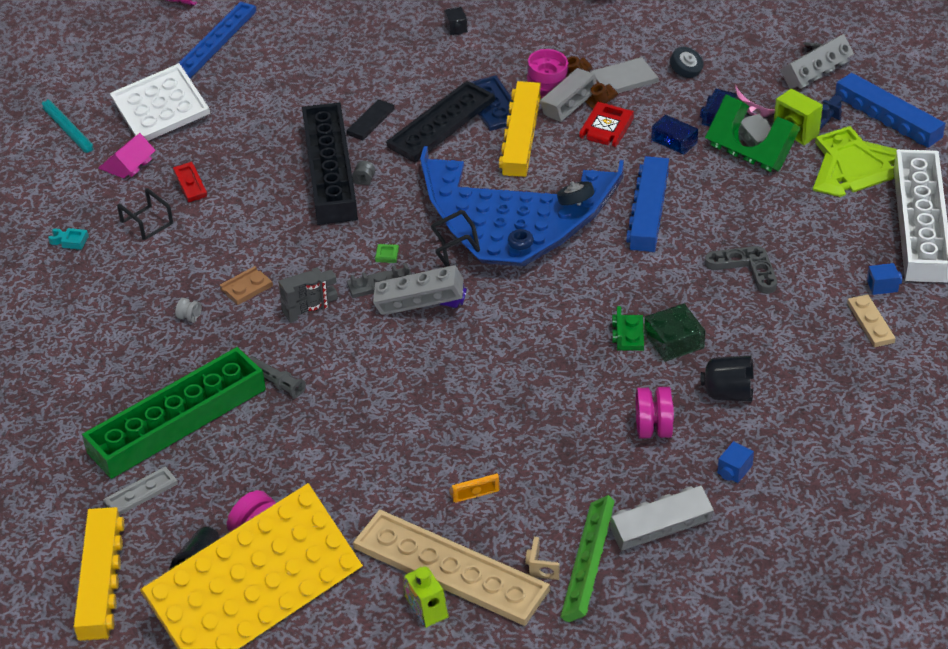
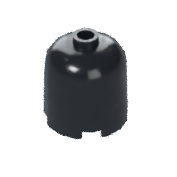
[700,356,754,401]

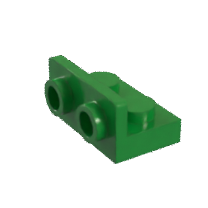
[612,306,644,351]

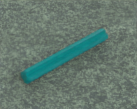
[42,99,94,153]

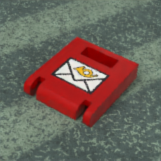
[579,102,634,147]

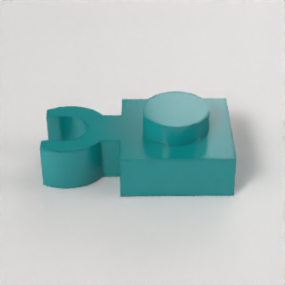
[48,228,89,250]

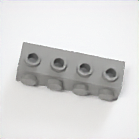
[780,34,854,89]
[373,265,464,314]
[609,485,714,551]

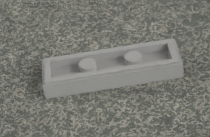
[103,466,178,516]

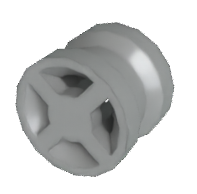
[175,298,202,323]

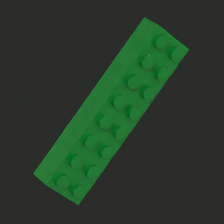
[82,347,266,479]

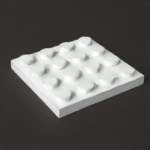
[110,64,211,141]

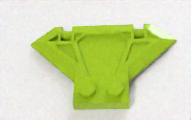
[813,126,899,197]

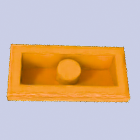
[449,473,499,503]

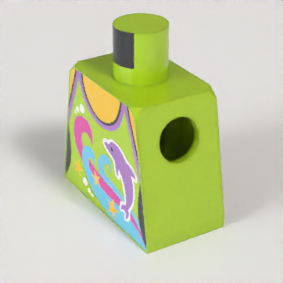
[403,566,448,628]

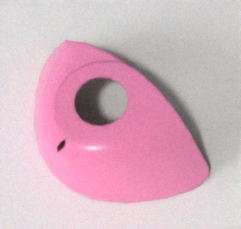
[736,86,775,118]

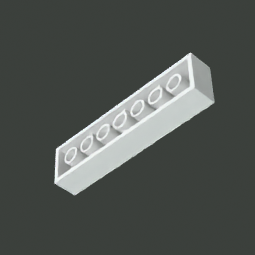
[894,150,948,283]

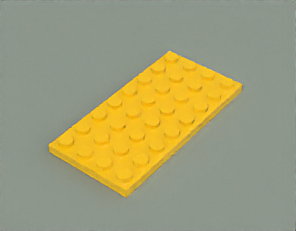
[140,483,363,649]

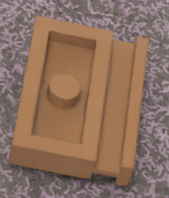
[220,266,273,305]

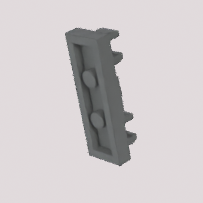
[347,263,412,298]

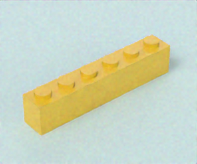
[499,81,540,177]
[74,507,124,641]

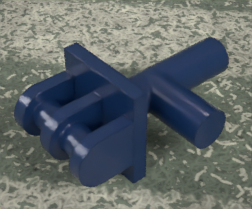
[820,95,842,130]

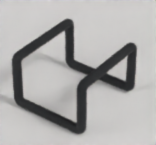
[117,188,173,240]
[431,210,480,267]

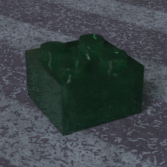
[644,303,706,362]

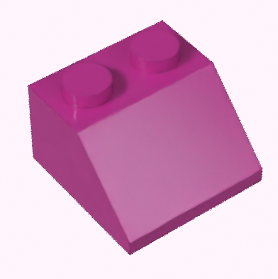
[98,133,156,178]

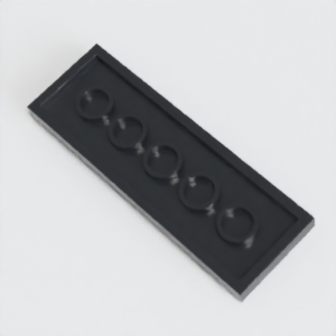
[386,80,496,163]

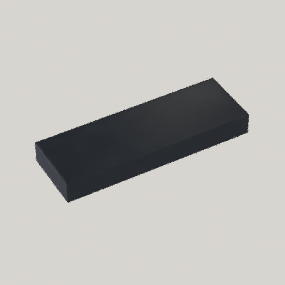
[346,99,395,141]

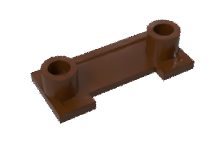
[566,56,618,110]

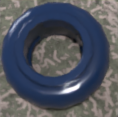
[507,229,534,250]

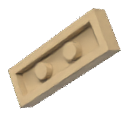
[847,294,896,347]

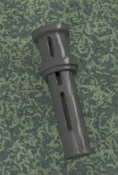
[249,356,306,398]

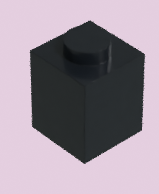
[444,7,468,36]

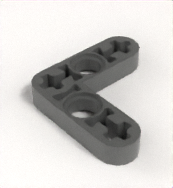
[705,246,777,294]

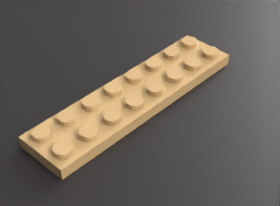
[353,510,550,626]

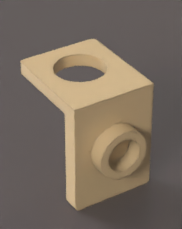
[526,537,560,580]

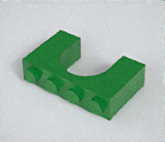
[705,94,801,172]

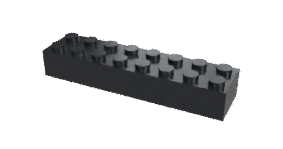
[302,102,358,225]

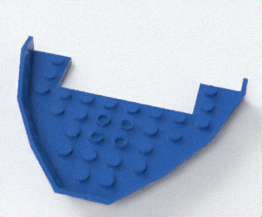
[420,146,624,266]

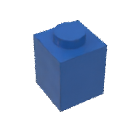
[867,263,902,295]
[717,441,754,483]

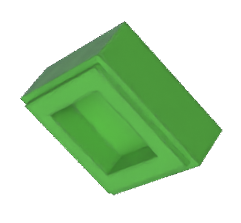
[375,244,399,263]

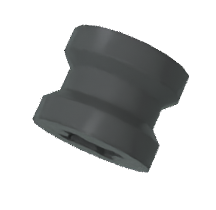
[352,161,375,185]

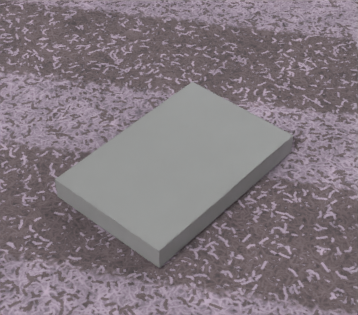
[591,57,659,93]

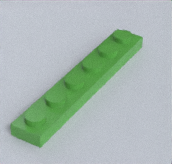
[560,495,615,622]

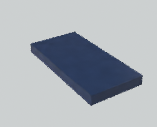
[471,75,513,131]

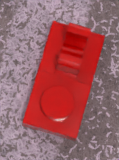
[173,162,207,203]

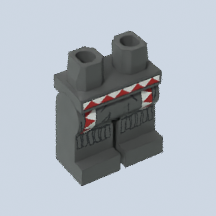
[278,267,338,323]

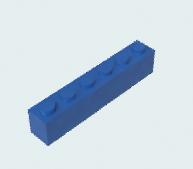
[835,73,946,148]
[626,156,669,252]

